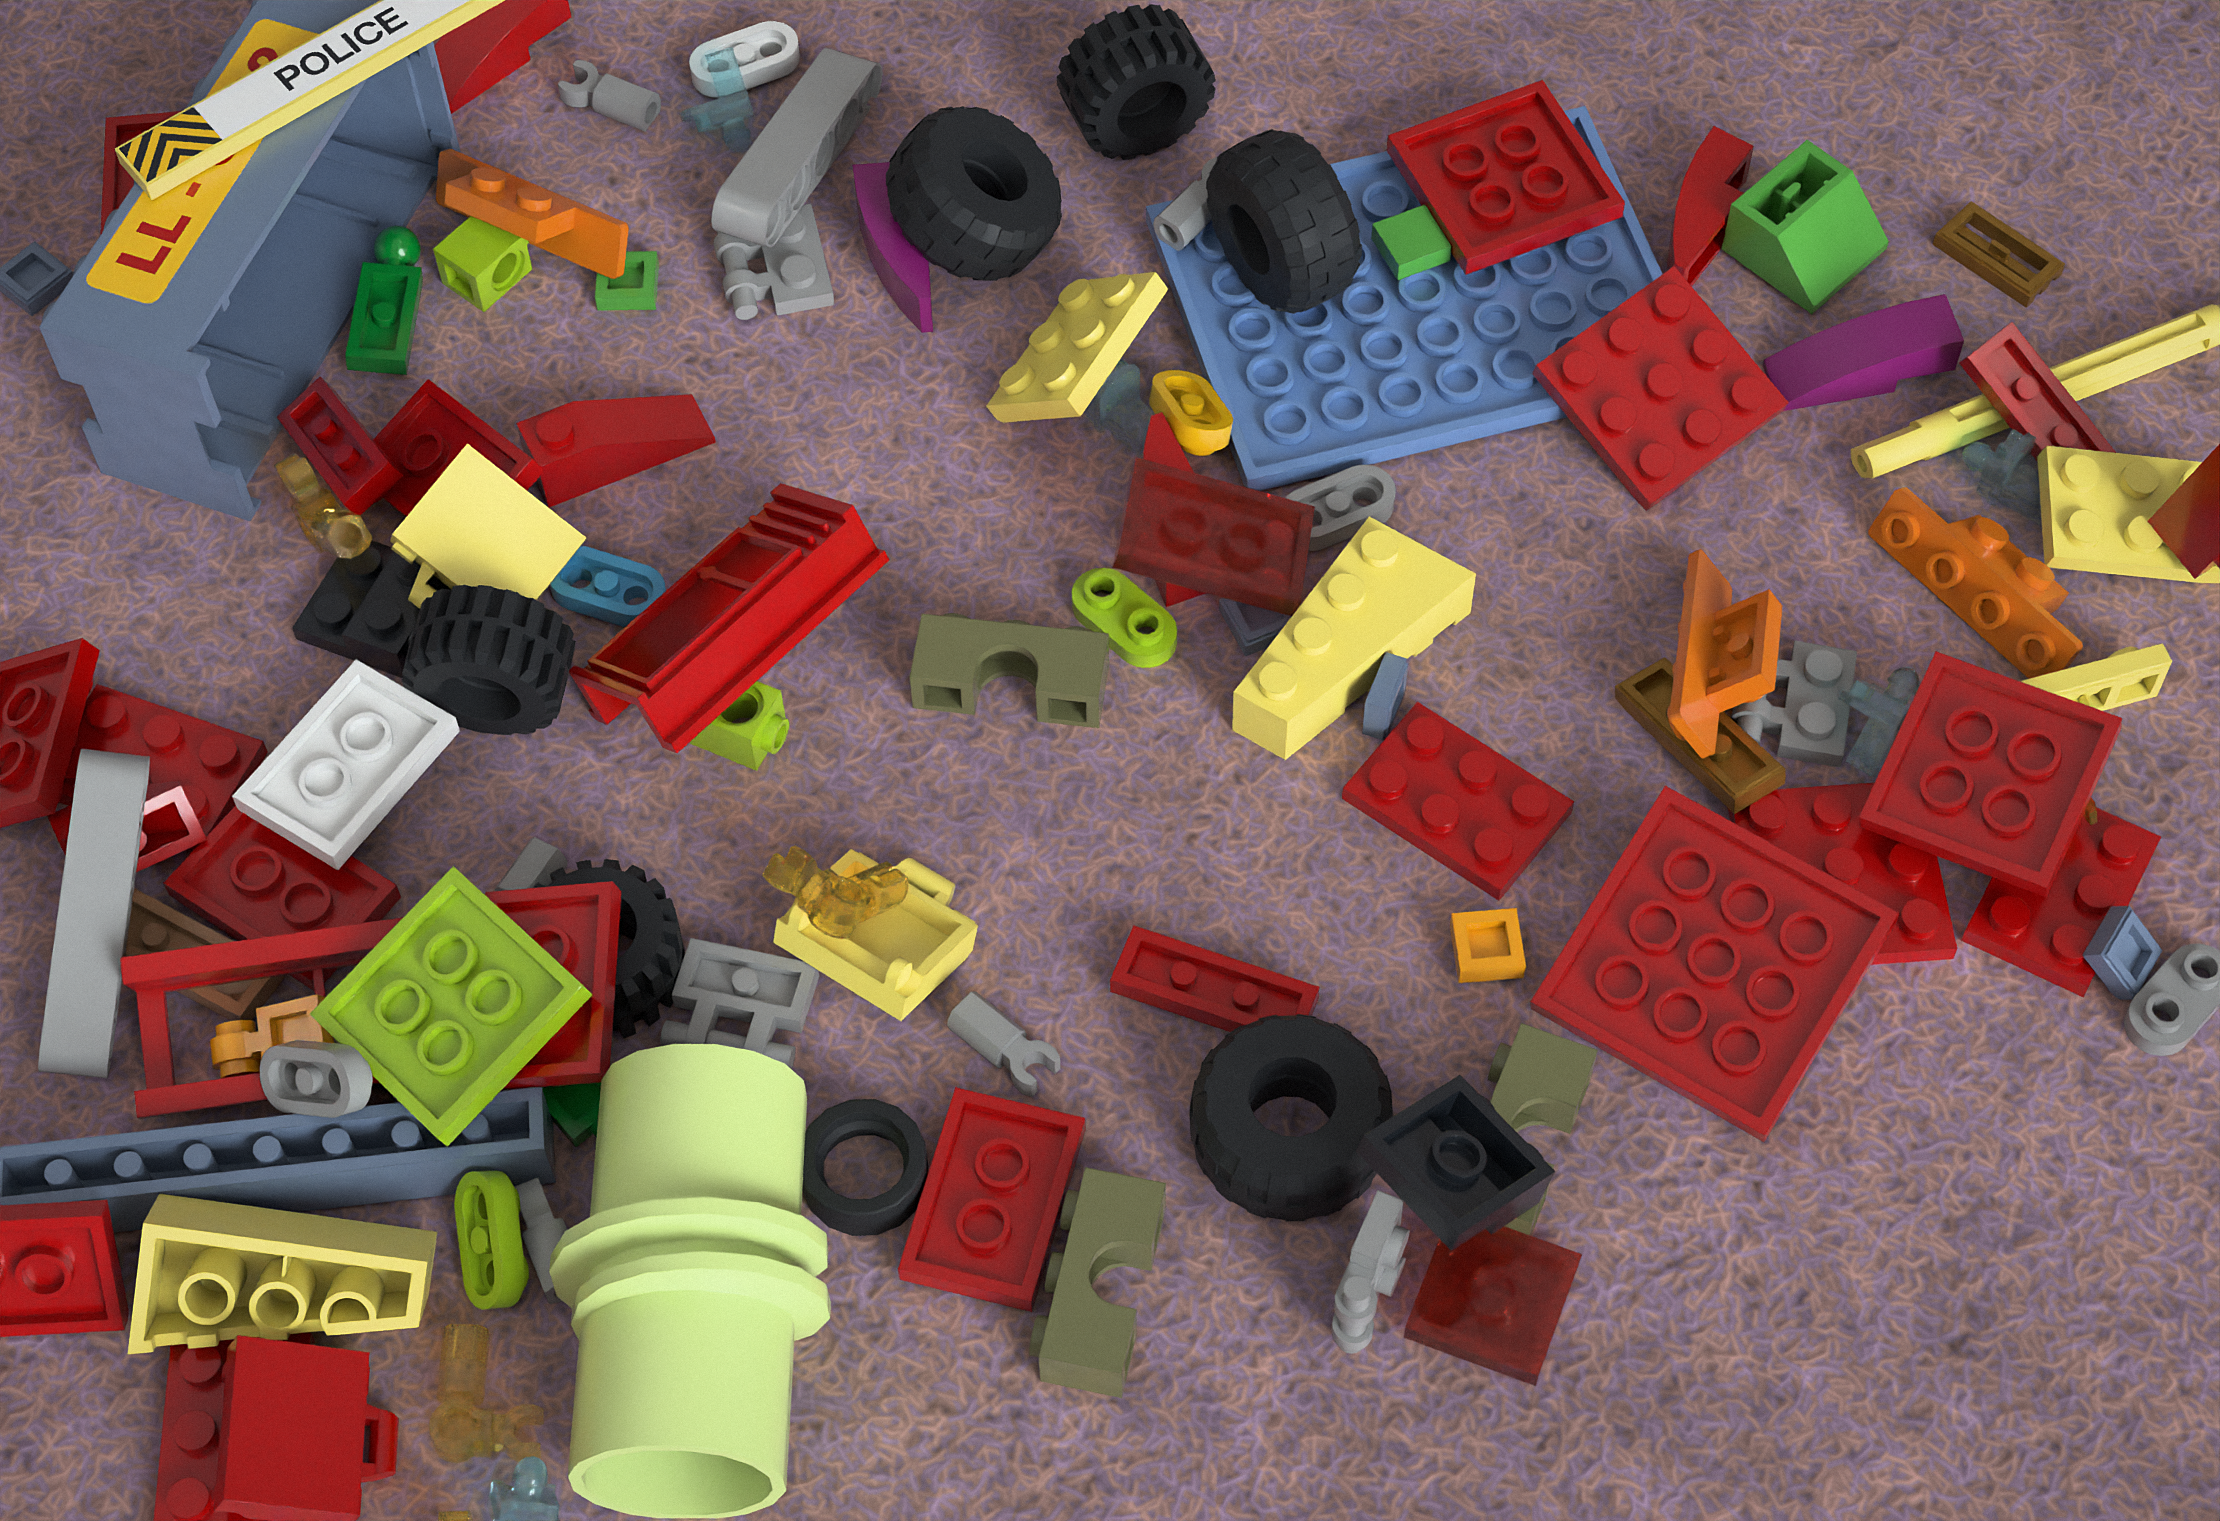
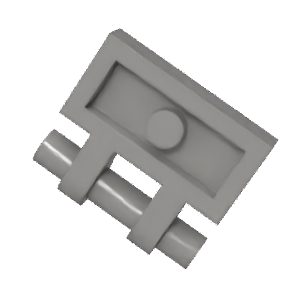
[713,204,834,320]
[1731,640,1857,767]
[660,938,819,1069]
[1331,1190,1410,1354]

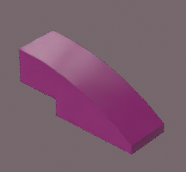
[852,162,933,333]
[1762,294,1964,411]

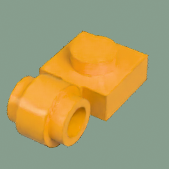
[210,994,334,1078]

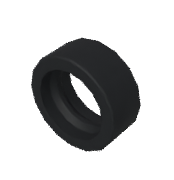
[802,1099,928,1236]

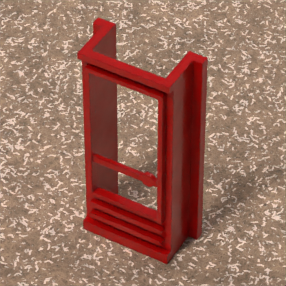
[569,483,890,753]
[120,917,403,1119]

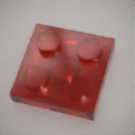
[1404,1226,1582,1386]

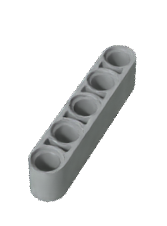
[711,48,883,248]
[38,749,150,1078]

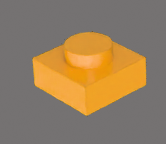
[1450,908,1526,983]

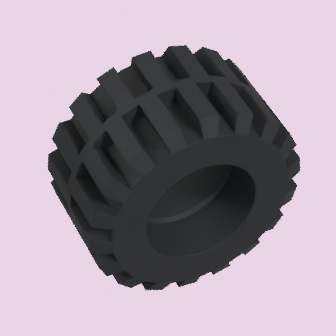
[1056,4,1216,160]
[402,585,576,735]
[533,859,685,1038]

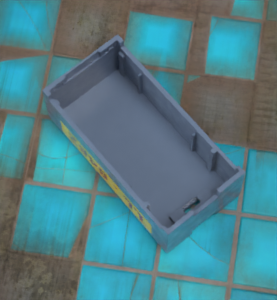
[39,0,461,521]

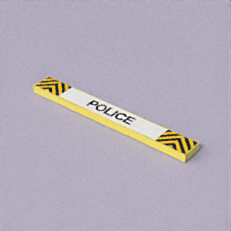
[115,0,505,200]

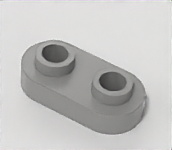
[1279,465,1396,551]
[2124,944,2220,1056]
[260,1040,373,1118]

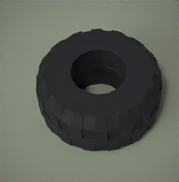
[886,106,1062,281]
[1206,129,1362,314]
[1189,1014,1393,1222]

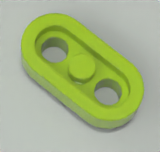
[1072,568,1177,668]
[454,1170,529,1310]

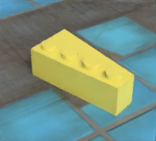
[1232,516,1476,760]
[128,1194,437,1354]

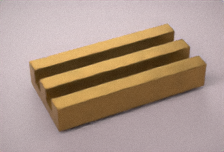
[1932,201,2065,308]

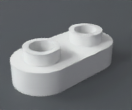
[689,21,800,98]

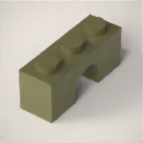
[910,613,1109,728]
[1480,1023,1598,1249]
[1029,1167,1166,1398]

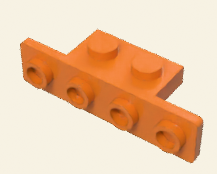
[436,149,629,279]
[1868,487,2083,679]
[1667,549,1783,759]

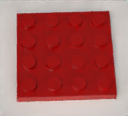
[1530,785,1899,1142]

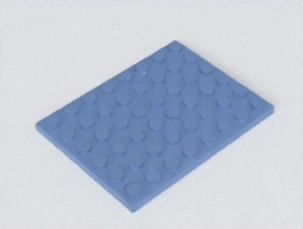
[1146,106,1662,494]

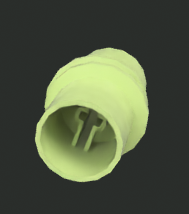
[549,1044,831,1518]

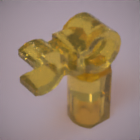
[274,453,373,558]
[762,845,909,939]
[429,1324,545,1463]

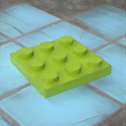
[310,866,592,1147]

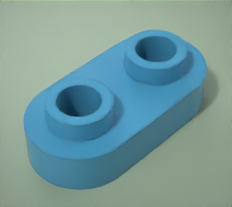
[549,546,666,627]

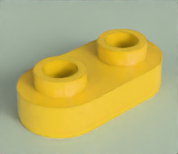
[1149,370,1233,456]

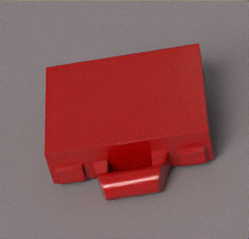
[211,1335,399,1521]

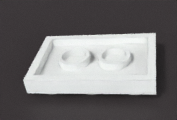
[232,659,460,870]

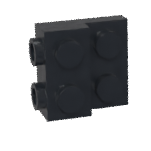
[292,533,452,678]
[1356,1075,1555,1251]

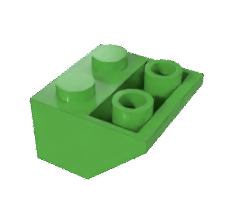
[1722,140,1889,314]

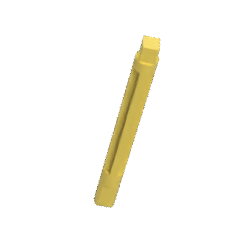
[1851,304,2220,478]

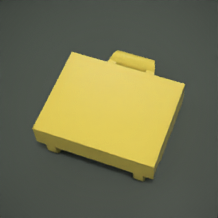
[390,444,586,609]
[773,849,978,1021]

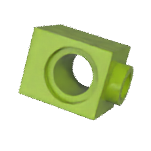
[433,216,532,312]
[690,681,789,771]

